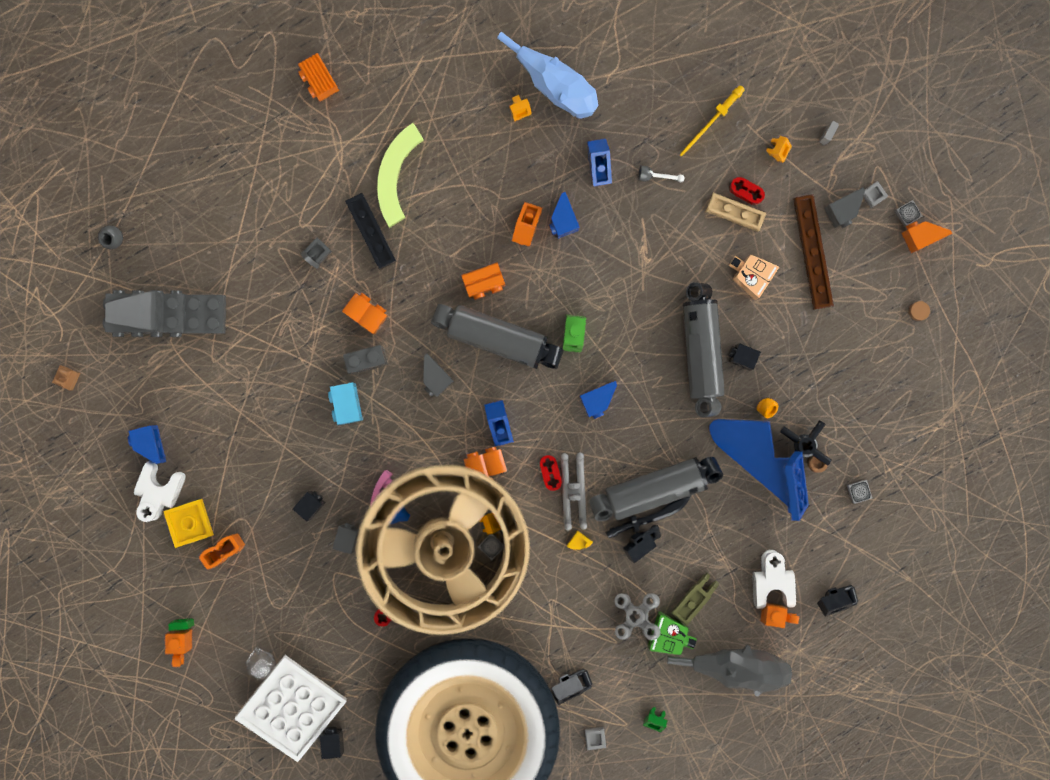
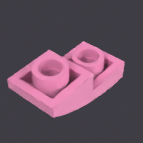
[370,470,393,506]

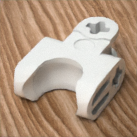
[134,461,186,522]
[753,550,796,609]

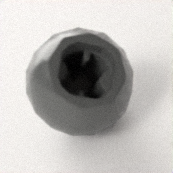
[97,225,124,249]

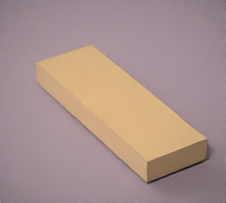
[705,193,766,232]

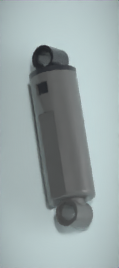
[683,282,725,417]
[431,304,564,369]
[589,457,724,521]

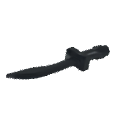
[605,496,691,539]

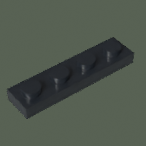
[345,193,397,270]

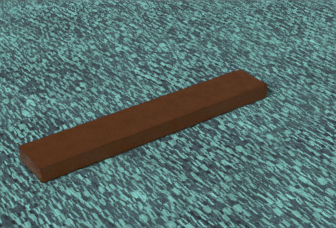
[793,194,834,310]

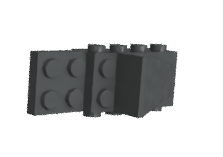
[103,290,226,337]

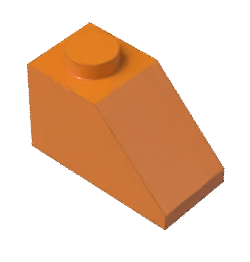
[512,202,542,247]
[901,221,953,253]

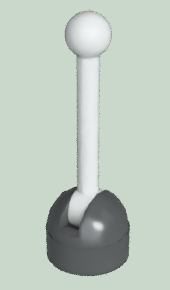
[638,165,685,182]

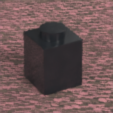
[728,343,761,370]
[292,491,325,522]
[320,727,344,759]

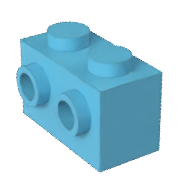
[328,382,363,425]

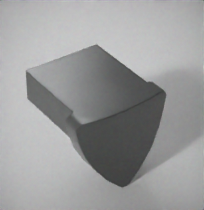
[300,237,332,269]

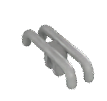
[561,452,587,530]

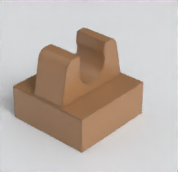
[52,365,80,391]

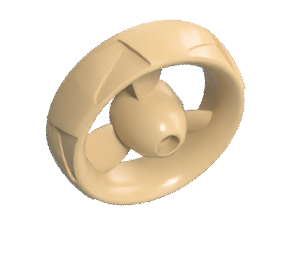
[357,465,529,635]

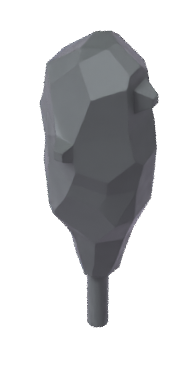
[667,644,792,696]

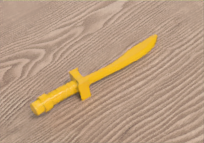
[680,85,745,156]

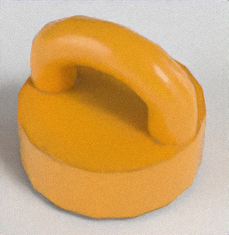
[756,398,779,418]

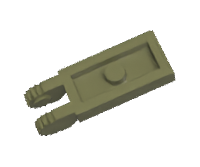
[671,573,719,626]

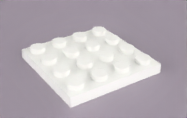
[235,655,347,762]

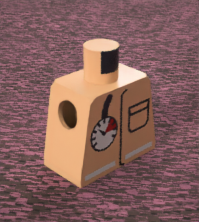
[729,255,779,300]

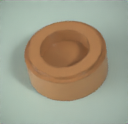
[909,301,930,321]
[807,455,828,473]

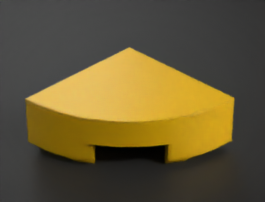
[566,530,593,550]

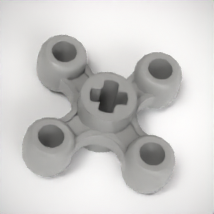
[614,593,661,640]

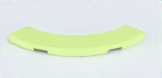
[377,123,424,228]

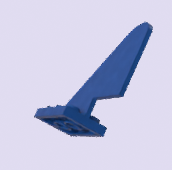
[709,419,809,521]

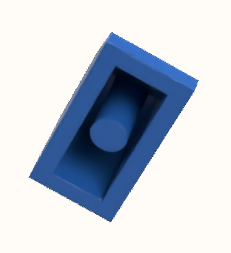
[587,139,612,186]
[549,192,580,239]
[579,381,617,419]
[484,400,514,446]
[128,425,166,464]

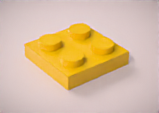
[163,499,214,548]

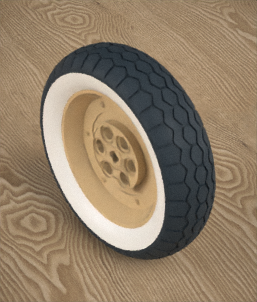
[375,638,560,780]

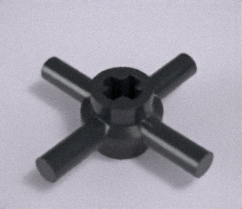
[780,420,832,466]

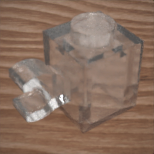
[246,647,276,681]

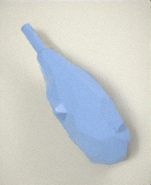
[497,32,598,118]

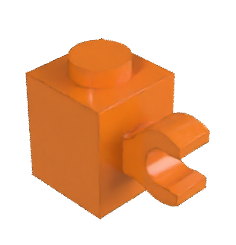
[760,603,799,628]
[165,630,192,667]

